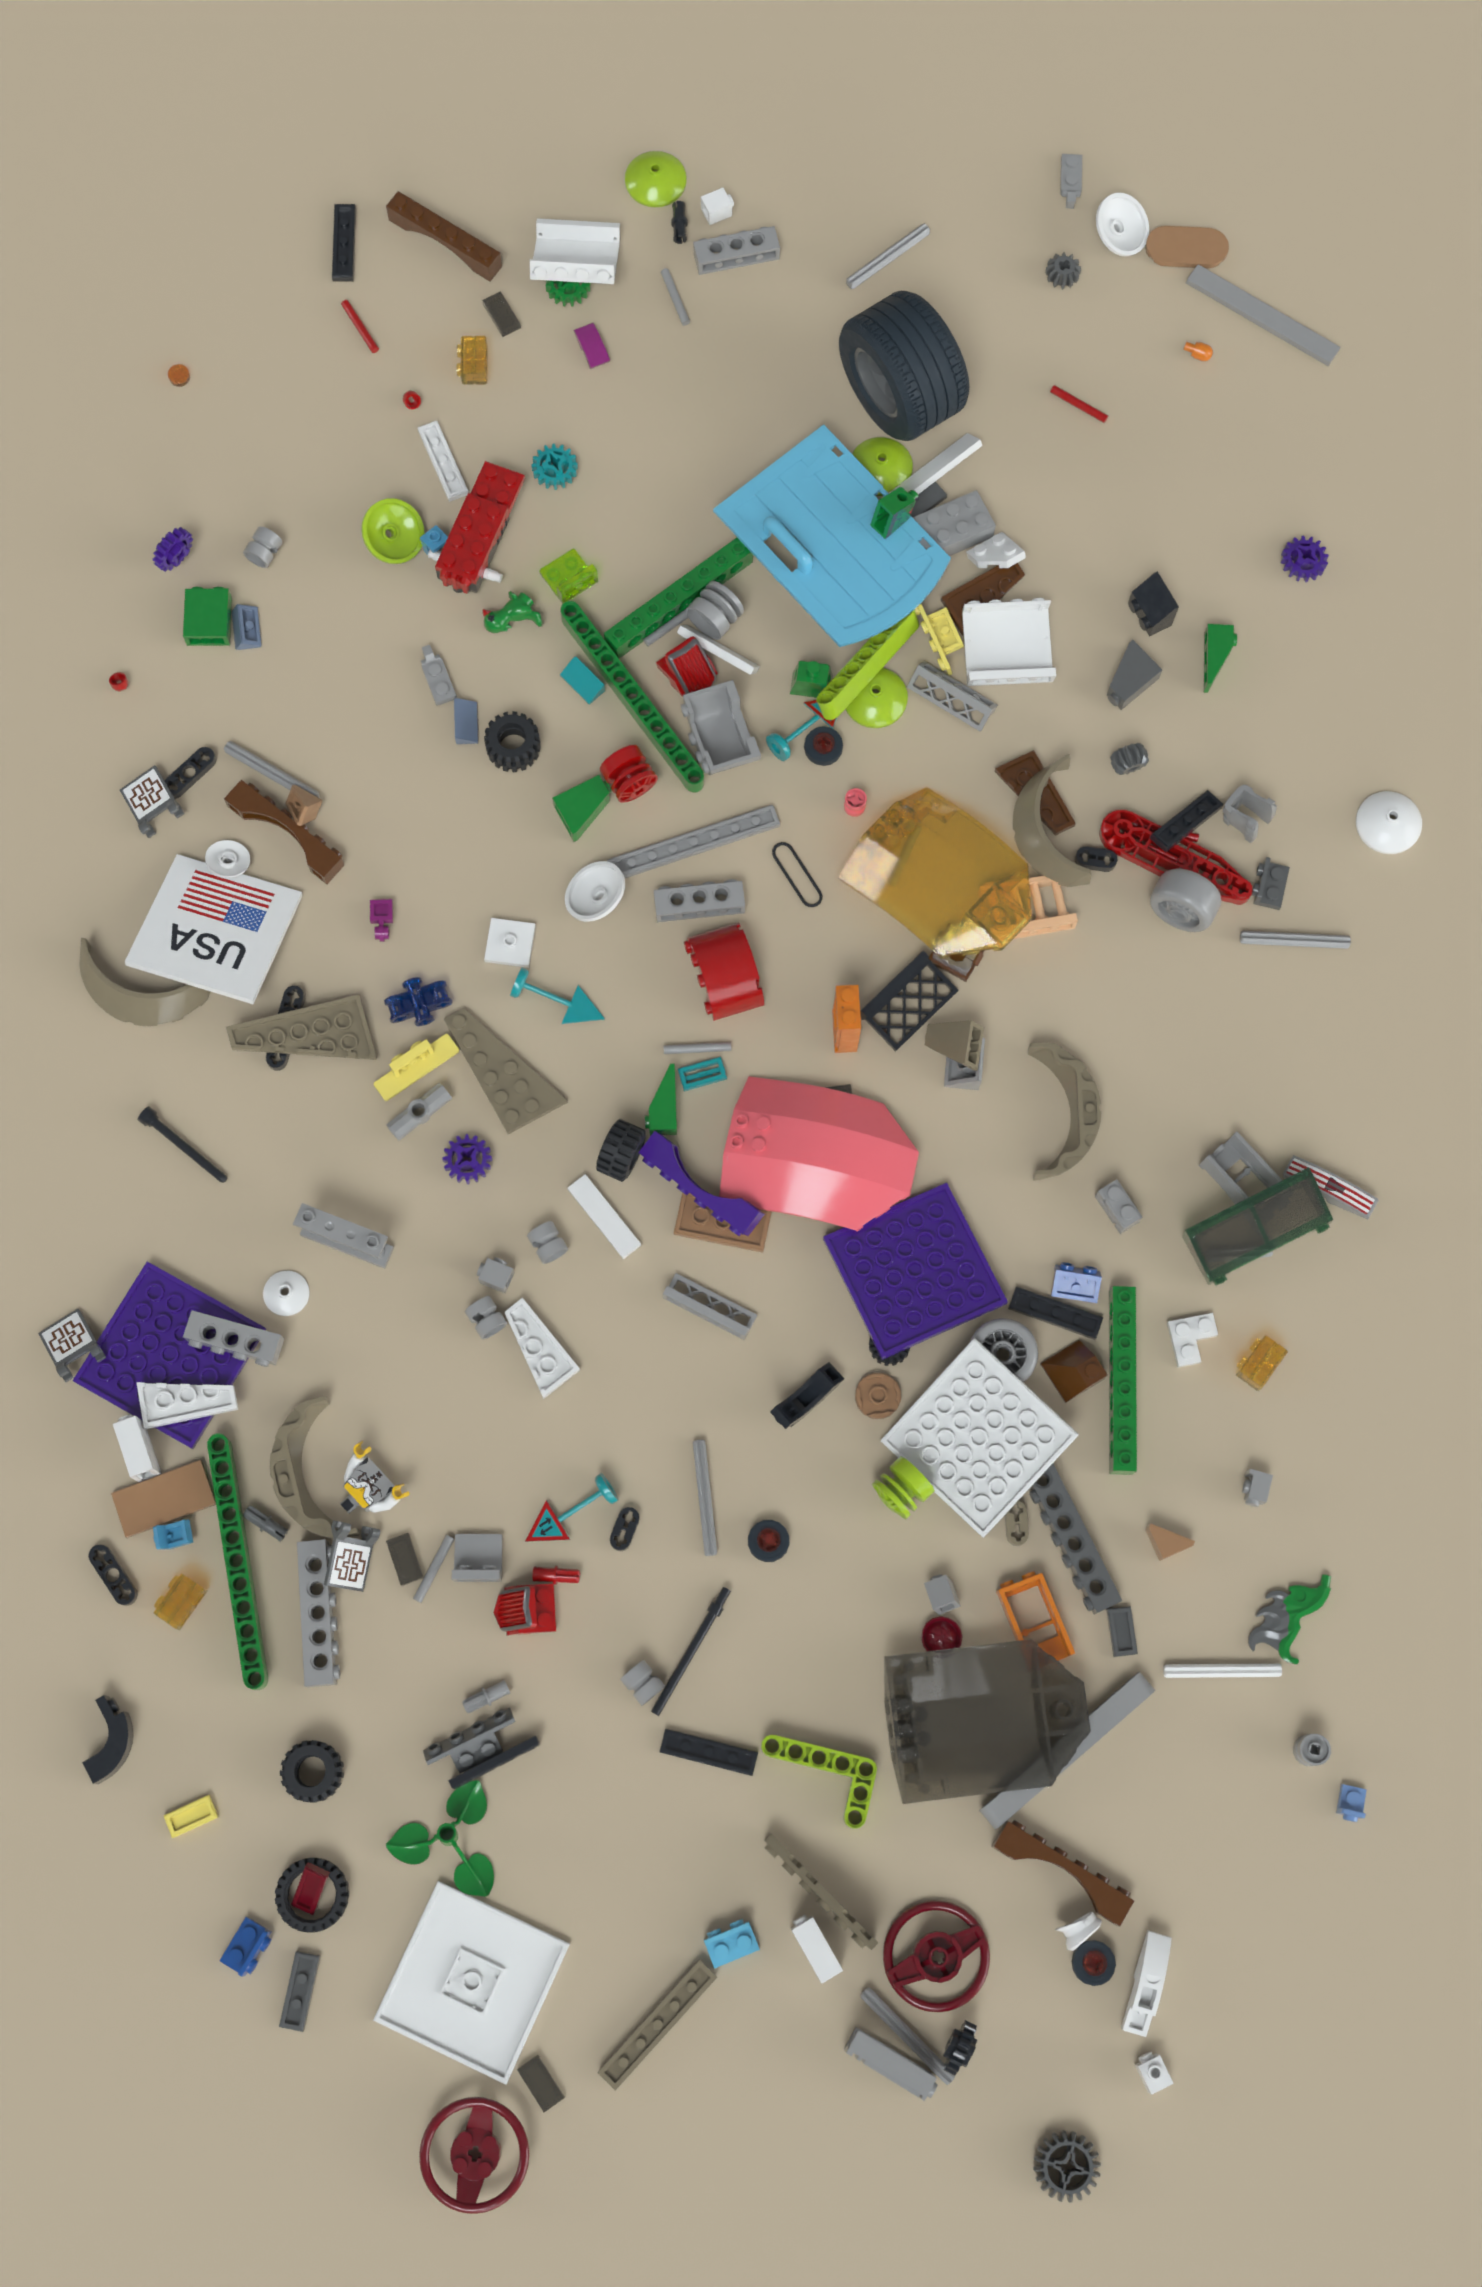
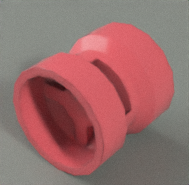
[844,788,867,817]

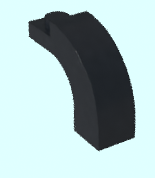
[770,1362,845,1429]
[82,1695,133,1784]

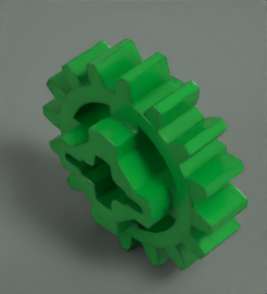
[545,280,591,307]

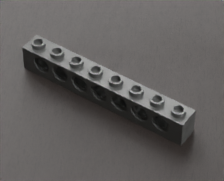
[1029,1464,1122,1615]

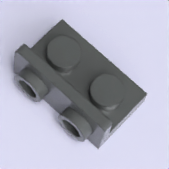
[1252,857,1290,910]

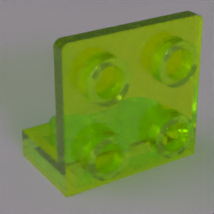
[539,549,598,604]

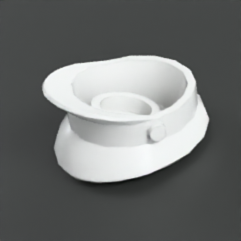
[1055,1912,1102,1951]

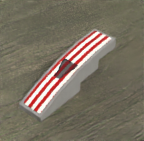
[1283,1155,1379,1220]

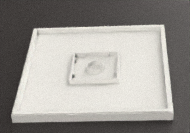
[373,1881,570,2085]

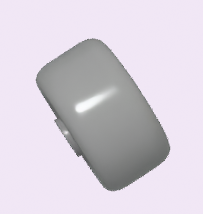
[1150,869,1221,932]
[970,1318,1038,1383]

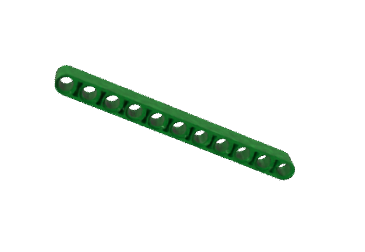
[560,601,704,793]
[207,1433,268,1690]

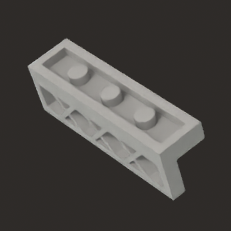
[907,661,998,731]
[663,1273,757,1340]

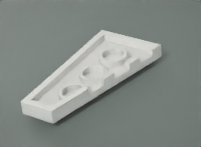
[504,1298,580,1399]
[136,1382,238,1429]

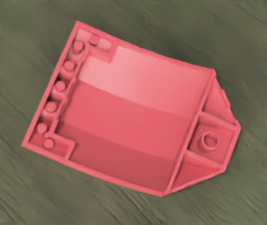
[719,1076,919,1232]

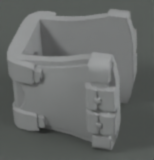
[1223,785,1277,843]

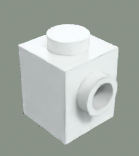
[701,188,734,225]
[1134,2052,1174,2095]

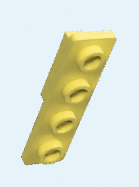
[915,604,964,676]
[374,1034,459,1101]

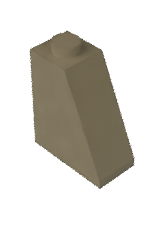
[924,1020,984,1071]

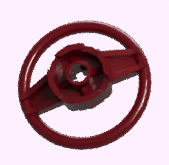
[883,1901,990,2012]
[419,2097,529,2214]

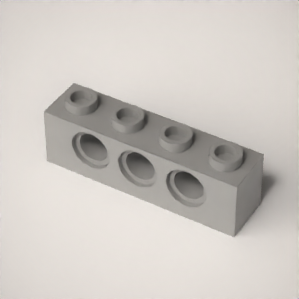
[693,226,780,275]
[654,879,745,923]
[183,1311,284,1367]

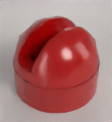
[403,390,421,410]
[109,672,128,692]

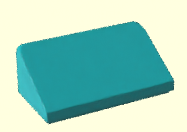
[560,656,605,705]

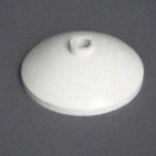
[1096,193,1149,257]
[1356,791,1422,854]
[565,861,625,922]

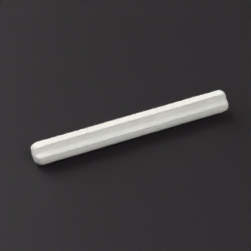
[1163,1664,1282,1678]

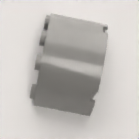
[681,680,761,775]

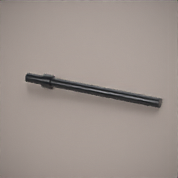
[651,1587,731,1716]

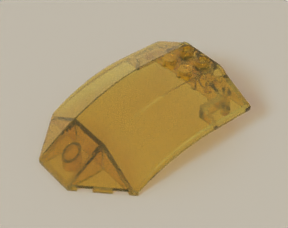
[838,787,1032,959]

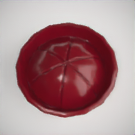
[921,1616,963,1658]

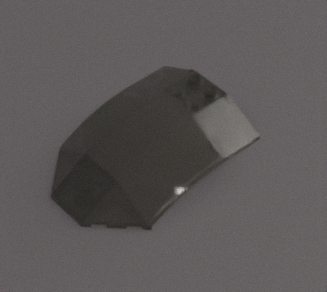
[884,1639,1091,1804]

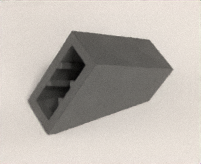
[1107,640,1162,710]

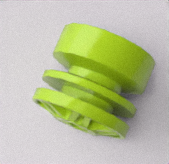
[872,1456,935,1520]

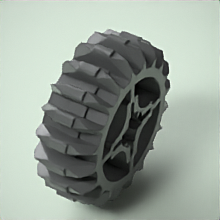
[1033,2130,1101,2203]

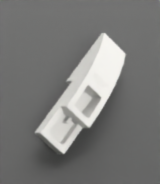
[1121,1930,1172,2037]

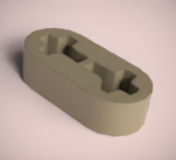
[1005,1501,1029,1546]

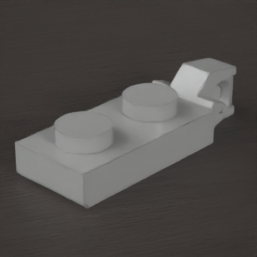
[1060,154,1082,209]
[421,645,457,706]

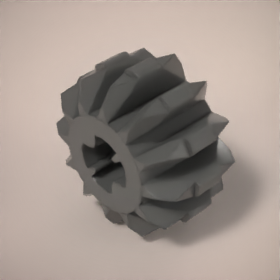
[1045,252,1081,290]
[1110,743,1149,775]

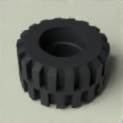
[484,711,541,772]
[596,1119,646,1182]
[280,1740,344,1803]

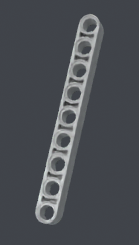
[979,1671,1155,1830]

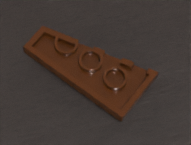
[940,563,1025,636]
[995,750,1076,836]

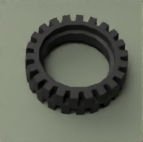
[275,1858,349,1933]

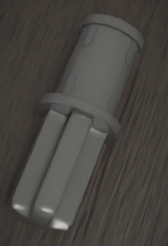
[243,1505,289,1542]

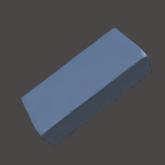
[232,604,261,650]
[454,698,478,744]

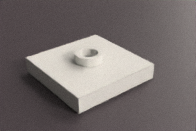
[484,918,536,968]

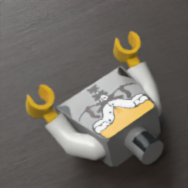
[340,1441,410,1514]

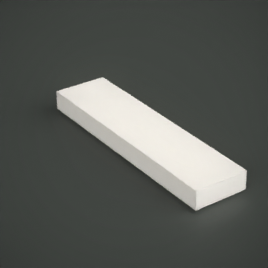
[417,421,469,502]
[677,625,760,675]
[567,1174,641,1259]

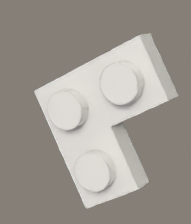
[1167,1313,1218,1368]

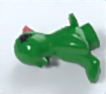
[482,591,543,633]

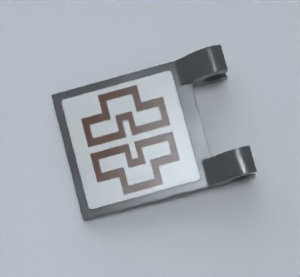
[120,765,185,838]
[38,1309,106,1382]
[324,1520,380,1592]

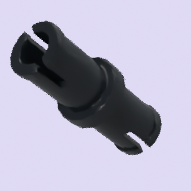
[671,201,688,244]

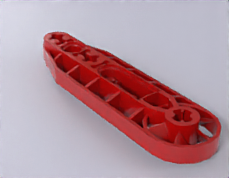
[1099,810,1252,905]

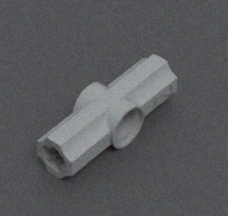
[386,1083,452,1141]

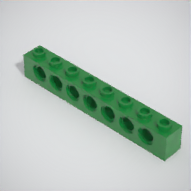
[604,538,753,659]
[1109,1286,1137,1475]

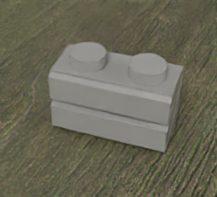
[1095,1180,1143,1234]

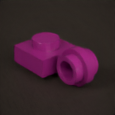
[370,899,393,942]

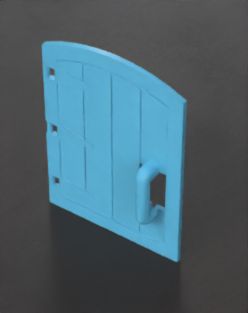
[713,425,951,647]

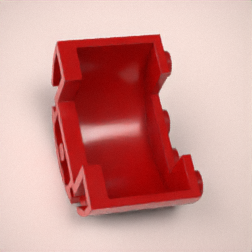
[684,922,764,1021]

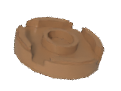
[855,1373,901,1419]

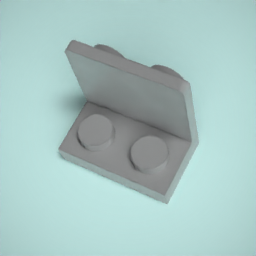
[452,1534,502,1582]

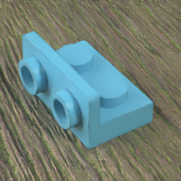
[704,1919,760,1969]

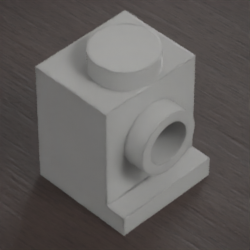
[1242,1469,1273,1507]

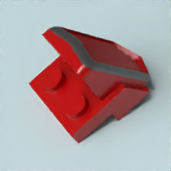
[656,636,718,697]
[493,1583,556,1636]

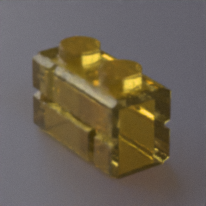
[457,336,488,385]
[1236,1335,1288,1391]
[153,1573,208,1631]

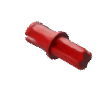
[532,1566,580,1585]

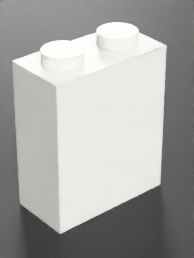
[113,1414,162,1483]
[790,1914,843,1983]

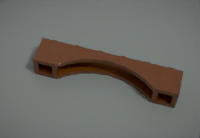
[386,191,502,282]
[224,780,344,885]
[991,1820,1134,1927]

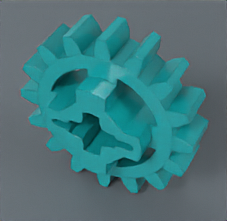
[531,443,578,490]

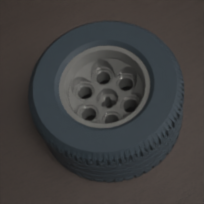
[839,290,970,441]

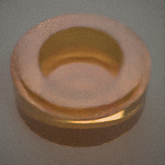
[168,364,190,387]

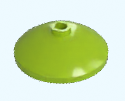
[625,151,686,207]
[852,437,913,496]
[361,498,424,564]
[845,668,908,728]

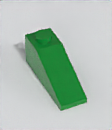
[1204,624,1237,693]
[645,1063,677,1136]

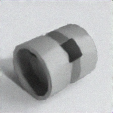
[243,527,282,568]
[527,1221,568,1264]
[465,1296,507,1339]
[620,1660,665,1706]
[1293,1734,1331,1766]

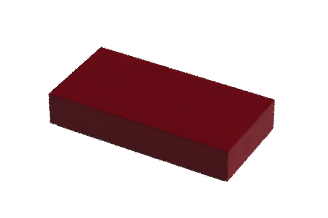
[291,1862,330,1915]

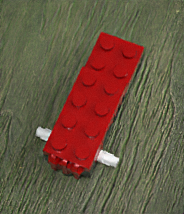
[428,461,525,594]

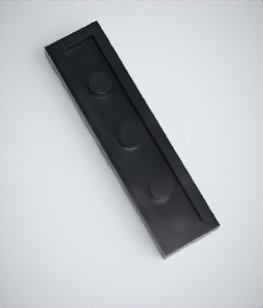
[332,204,356,282]
[1150,790,1224,853]
[1008,1286,1103,1340]
[659,1729,758,1776]
[448,1736,540,1789]

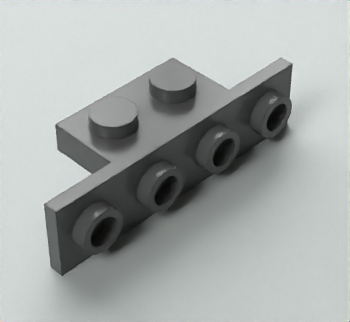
[423,1708,515,1774]

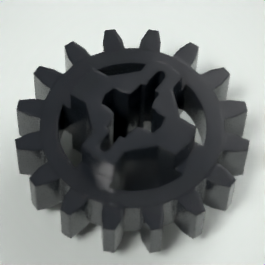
[943,2020,977,2076]

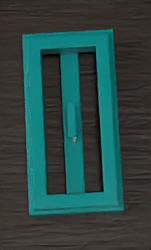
[678,1057,727,1092]

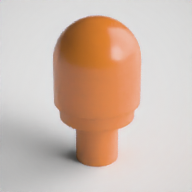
[1183,342,1213,361]

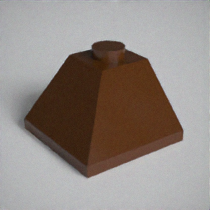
[1040,1340,1108,1403]

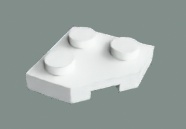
[966,532,1026,568]

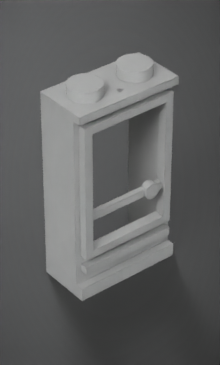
[1199,1132,1293,1226]
[844,2027,938,2101]

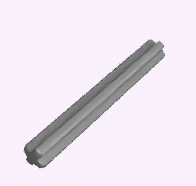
[846,223,930,289]
[224,741,319,798]
[1240,931,1351,949]
[693,1440,717,1556]
[860,1987,955,2085]

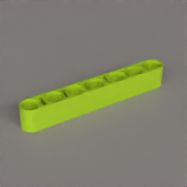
[816,609,920,720]

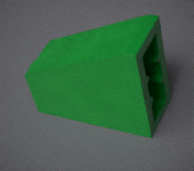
[552,775,612,842]

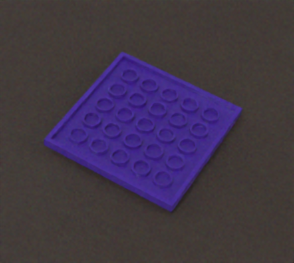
[823,1183,1008,1360]
[73,1262,266,1449]

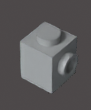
[477,1258,514,1294]
[924,1574,961,1615]

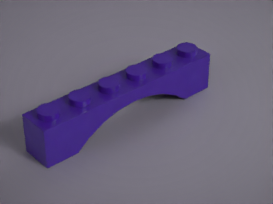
[638,1131,765,1236]

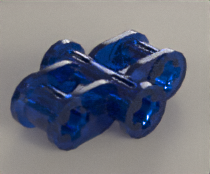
[384,977,453,1026]

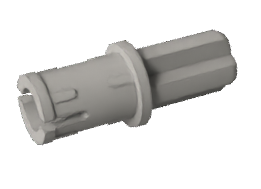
[462,1680,510,1713]

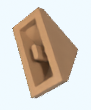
[285,785,323,826]
[1145,1524,1195,1561]

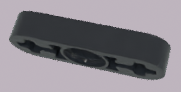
[165,747,216,799]
[88,1545,138,1606]

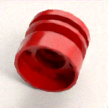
[600,745,658,803]

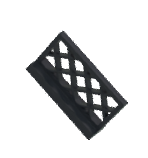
[860,950,959,1052]

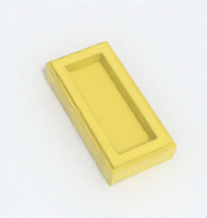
[163,1795,219,1838]

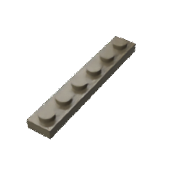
[598,1960,717,2091]

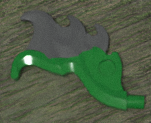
[1248,1574,1331,1665]

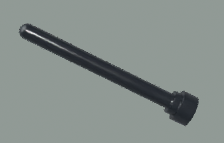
[137,1106,227,1183]

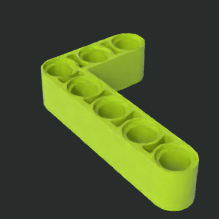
[761,1735,877,1829]

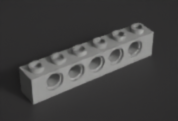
[297,1539,340,1688]

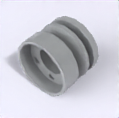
[686,581,744,640]

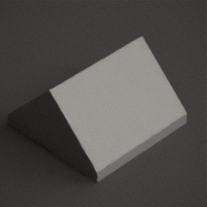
[944,1038,985,1090]

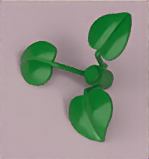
[386,1780,494,1897]

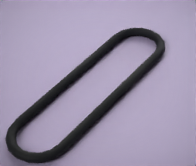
[772,842,823,907]

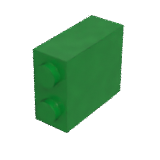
[183,586,232,646]

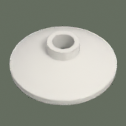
[205,840,250,878]
[263,1271,310,1316]

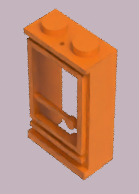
[832,985,861,1053]
[996,1571,1075,1672]

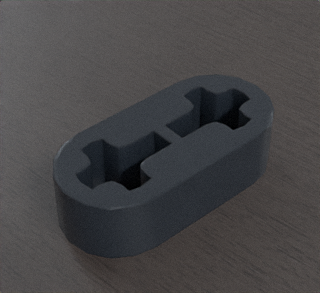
[1075,846,1118,872]
[610,1507,640,1552]

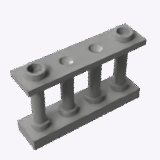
[293,1203,394,1269]

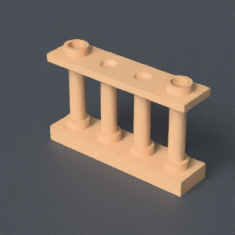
[978,876,1078,943]

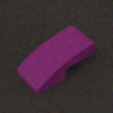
[574,323,610,369]

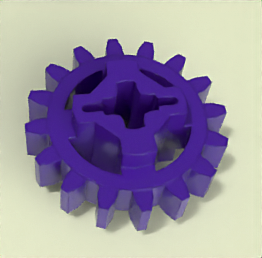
[152,527,193,572]
[1281,535,1329,582]
[442,1134,493,1184]

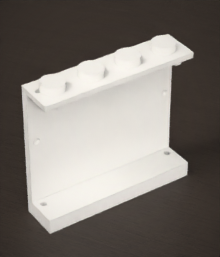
[530,218,620,284]
[962,598,1056,686]

